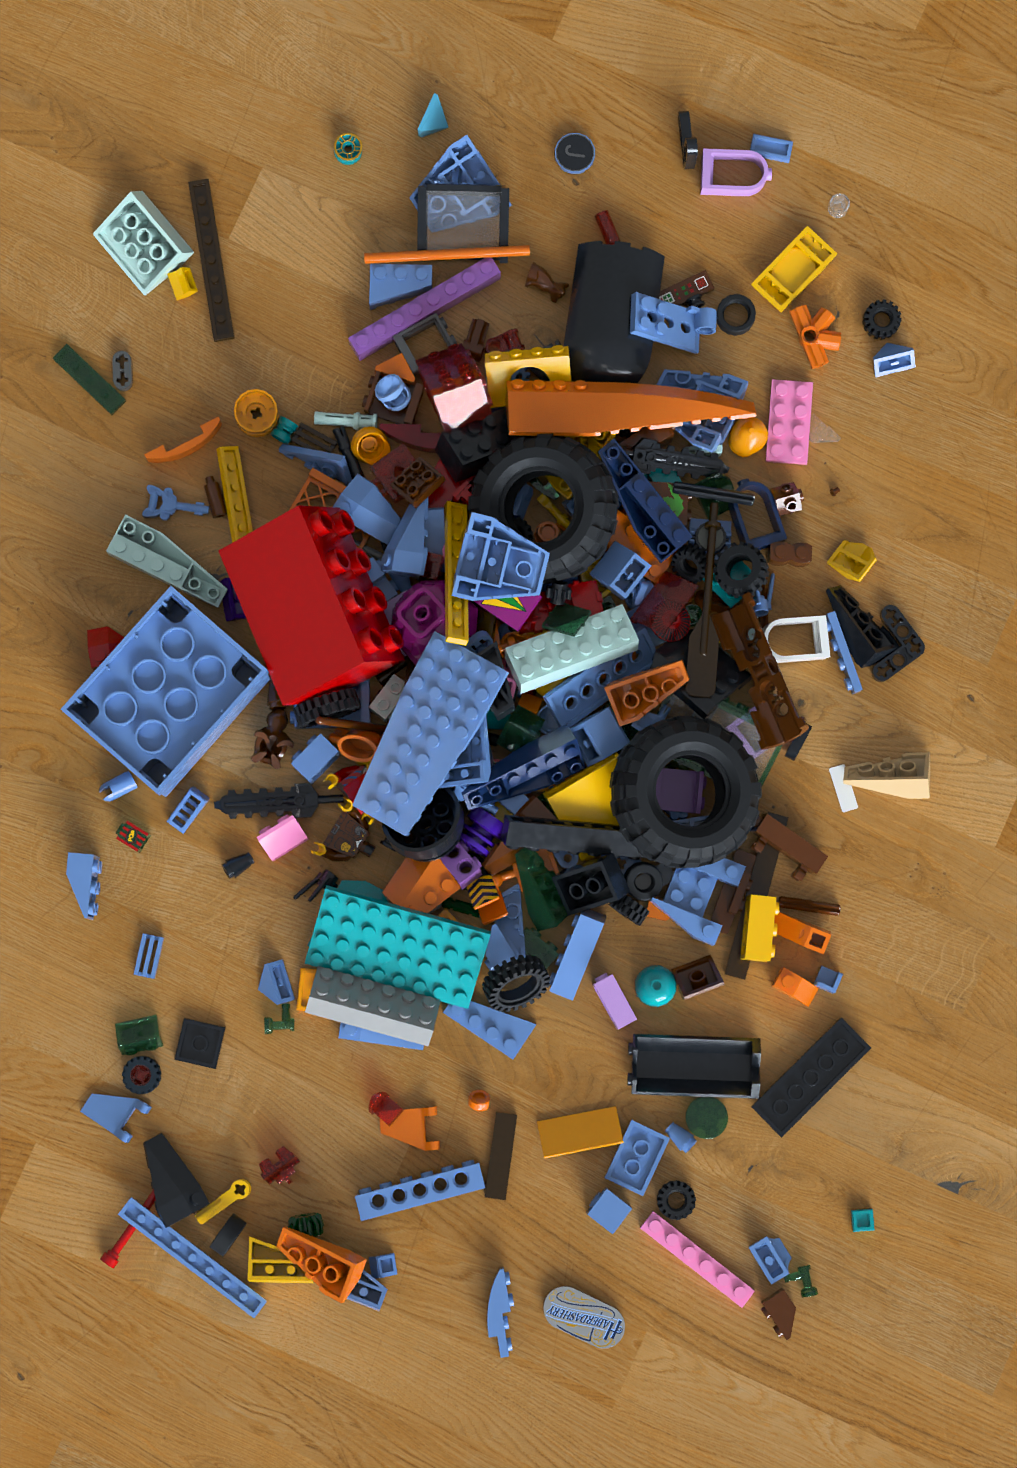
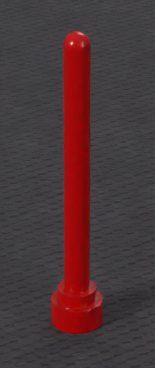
[100,1189,156,1268]

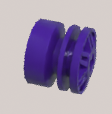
[460,807,503,857]

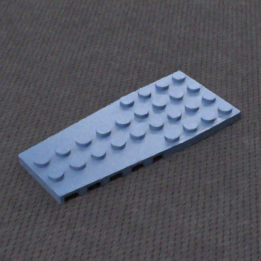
[352,631,509,836]

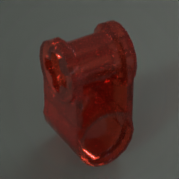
[484,328,525,354]

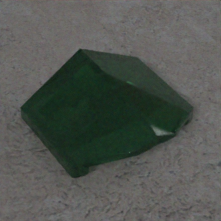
[696,472,734,520]

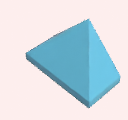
[417,93,449,138]

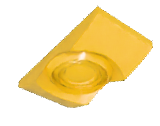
[751,226,837,312]

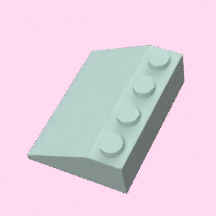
[93,191,194,295]

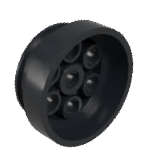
[382,787,464,862]

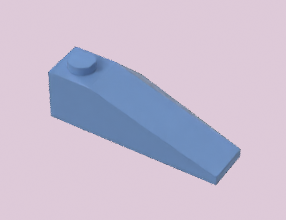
[333,474,402,545]
[338,1023,424,1050]

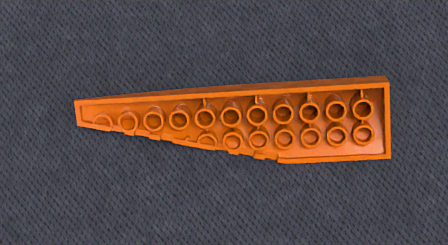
[505,379,756,437]

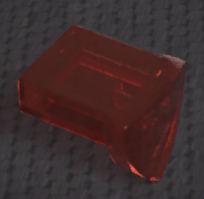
[369,1092,403,1127]

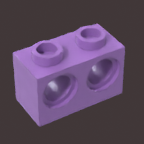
[440,841,482,890]

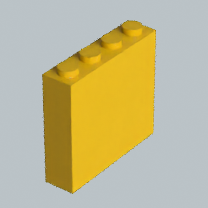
[543,752,619,861]

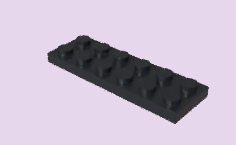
[751,1018,871,1138]

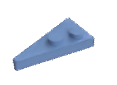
[279,444,352,486]
[494,883,526,958]

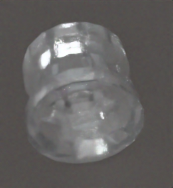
[828,193,850,218]

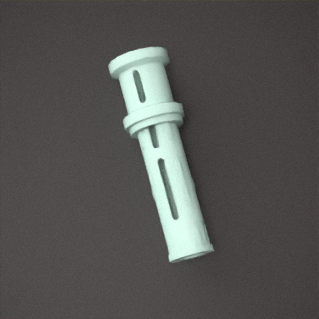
[314,411,378,431]

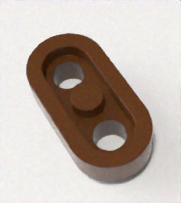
[694,590,736,613]

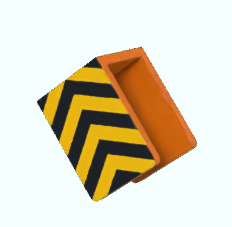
[467,873,508,925]

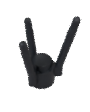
[293,869,339,902]

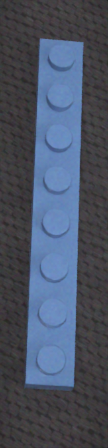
[118,1197,267,1318]

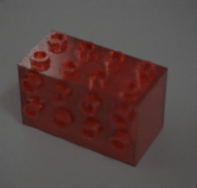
[415,343,493,432]

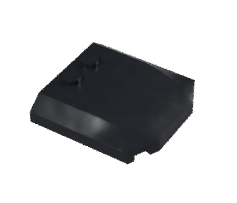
[650,629,752,719]

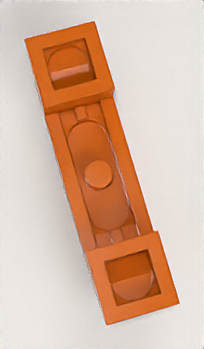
[144,417,222,463]

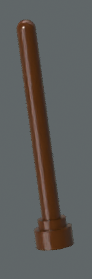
[315,716,388,733]

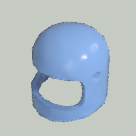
[375,374,411,411]

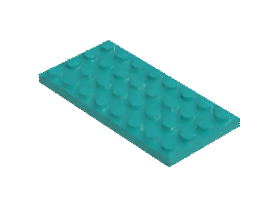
[304,885,491,1009]

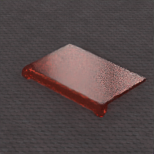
[630,571,699,635]

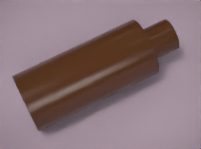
[204,476,227,518]

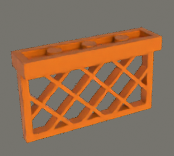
[289,467,371,550]

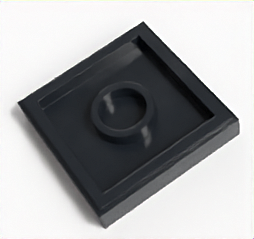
[174,1018,226,1069]

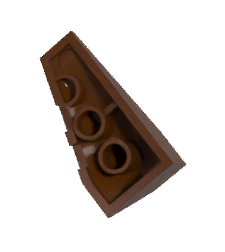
[482,795,557,876]

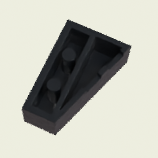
[477,641,516,721]

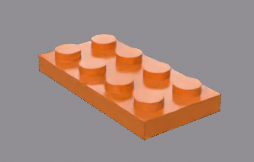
[605,510,678,585]

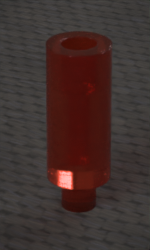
[594,210,620,245]

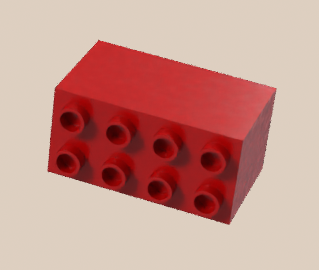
[219,505,404,705]

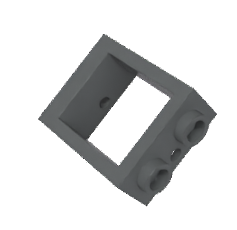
[393,313,458,376]

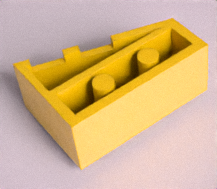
[247,1236,314,1283]

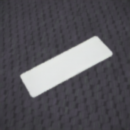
[829,764,858,812]

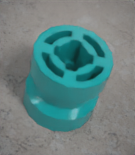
[270,416,298,445]

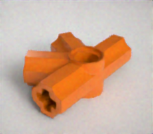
[789,305,841,369]

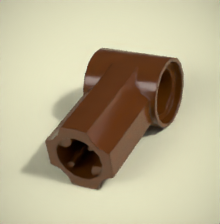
[460,319,490,363]

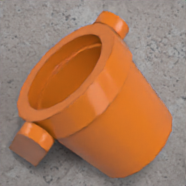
[534,521,566,542]

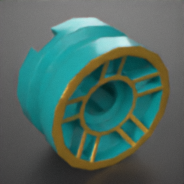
[334,133,363,165]

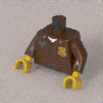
[311,797,376,861]

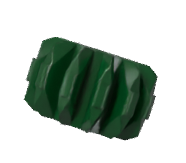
[288,1212,324,1237]

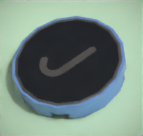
[555,133,595,174]

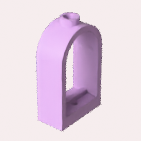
[700,149,772,196]

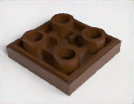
[390,457,446,508]

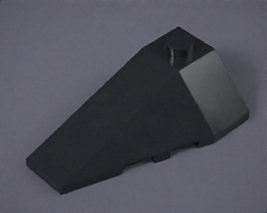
[826,585,900,668]
[143,1133,210,1228]

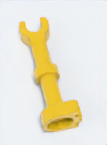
[537,493,570,529]

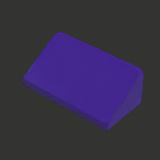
[219,578,246,622]

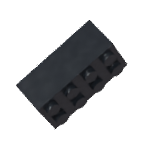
[435,398,521,483]

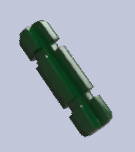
[442,897,480,918]

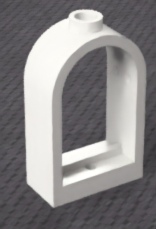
[762,615,831,663]

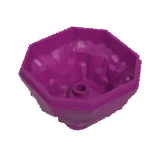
[391,580,478,665]

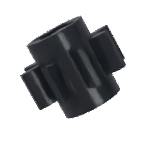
[545,581,572,605]

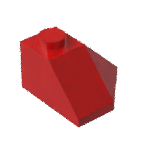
[87,626,124,670]

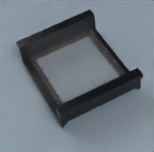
[417,183,509,263]

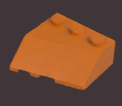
[382,857,461,913]

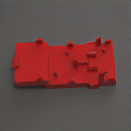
[519,580,603,634]

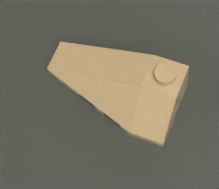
[843,752,930,799]

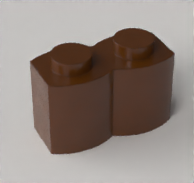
[768,542,812,567]

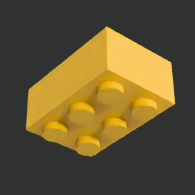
[740,895,779,962]

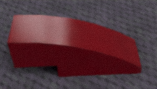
[379,424,441,453]

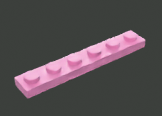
[640,1211,755,1308]

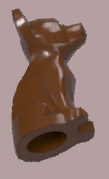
[525,262,569,303]

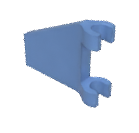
[80,1094,152,1143]

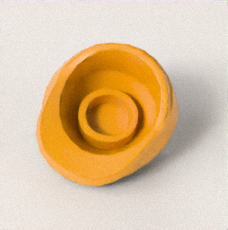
[728,417,768,457]
[351,426,391,466]

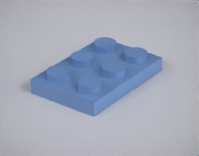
[604,1120,670,1196]

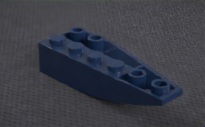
[598,439,693,563]
[461,724,586,810]

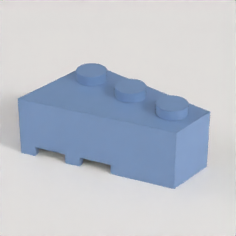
[369,263,433,310]
[347,1270,388,1311]

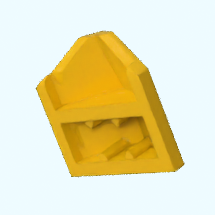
[827,540,876,582]

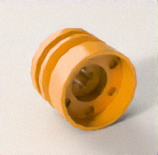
[234,389,279,438]

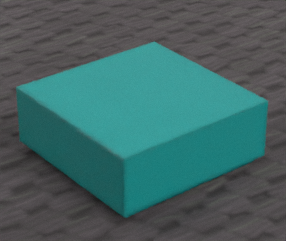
[851,1208,875,1232]

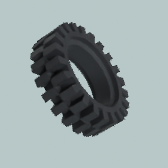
[293,688,361,728]
[482,954,550,1012]

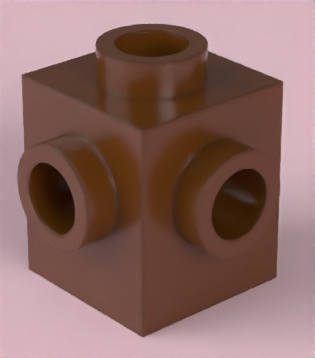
[770,482,804,516]

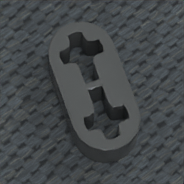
[112,351,133,391]

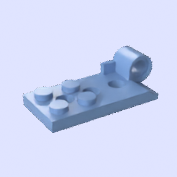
[630,292,717,354]

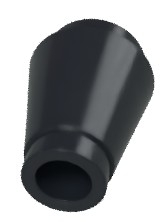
[222,852,255,879]

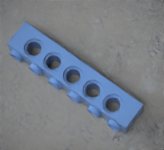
[355,1159,485,1221]

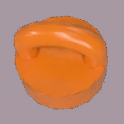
[468,1090,490,1111]

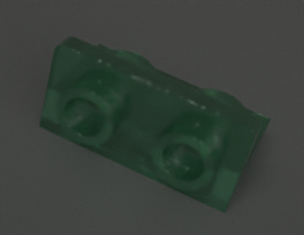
[115,1015,163,1055]

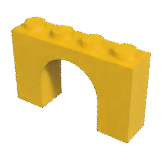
[485,345,572,408]

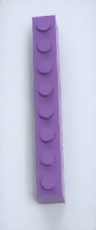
[348,257,501,361]

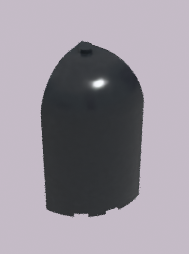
[564,241,665,383]

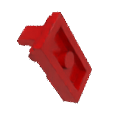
[452,480,472,506]

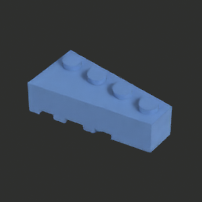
[549,909,606,1001]

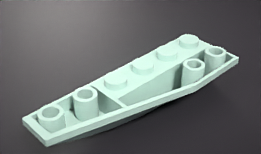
[106,514,228,608]

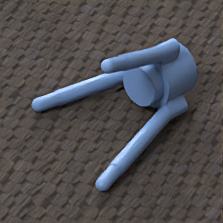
[753,573,775,617]

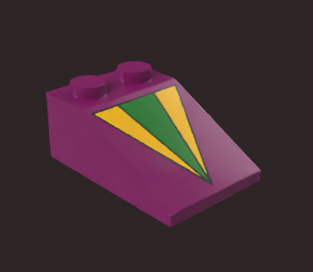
[474,595,542,631]

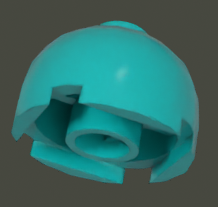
[635,965,677,1007]

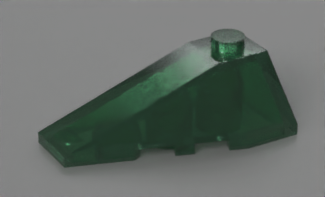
[515,847,568,931]

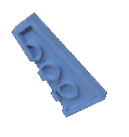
[443,1001,536,1059]

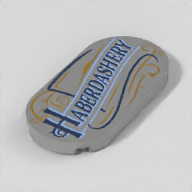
[543,1286,625,1348]

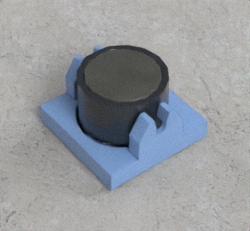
[687,518,732,560]

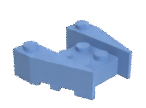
[650,858,746,946]

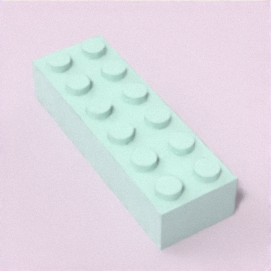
[505,604,639,694]

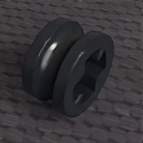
[684,294,705,308]

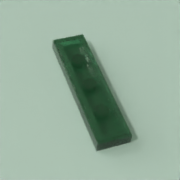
[52,344,126,415]

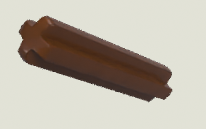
[778,896,841,916]

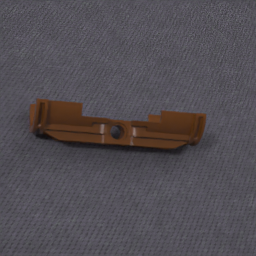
[710,592,809,750]

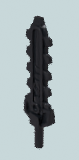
[622,438,730,482]
[214,783,344,819]

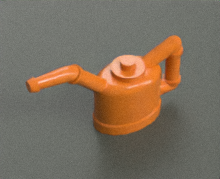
[328,727,382,762]

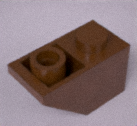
[761,1288,796,1340]

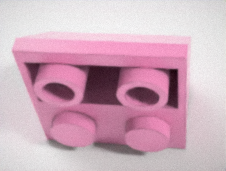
[257,814,309,861]

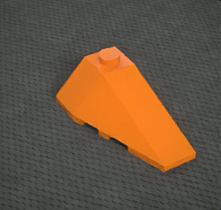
[276,1226,367,1303]

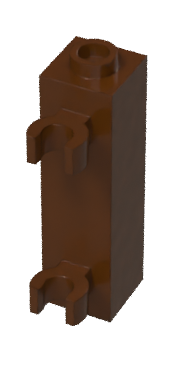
[750,814,828,881]

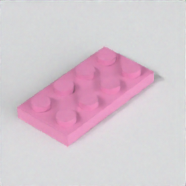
[765,379,813,465]

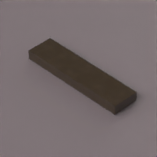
[485,1112,517,1200]

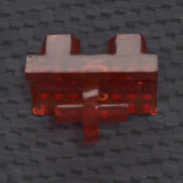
[259,1146,300,1185]

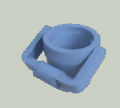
[625,578,655,609]

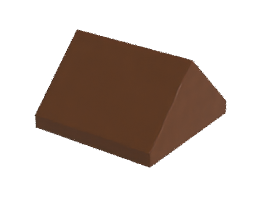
[671,954,725,1000]

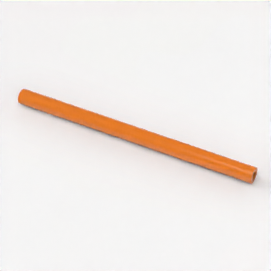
[364,245,530,264]

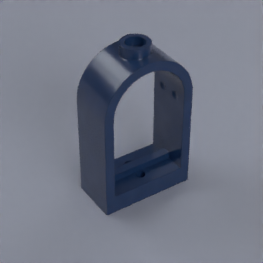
[728,478,787,550]

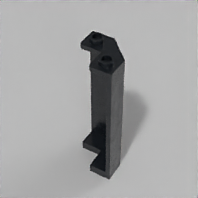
[627,1034,761,1099]

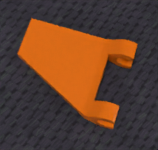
[379,1106,440,1151]

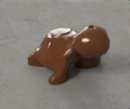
[251,708,294,769]

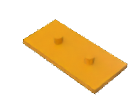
[537,1106,624,1158]

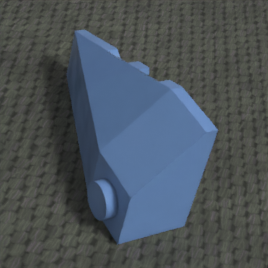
[381,498,428,577]

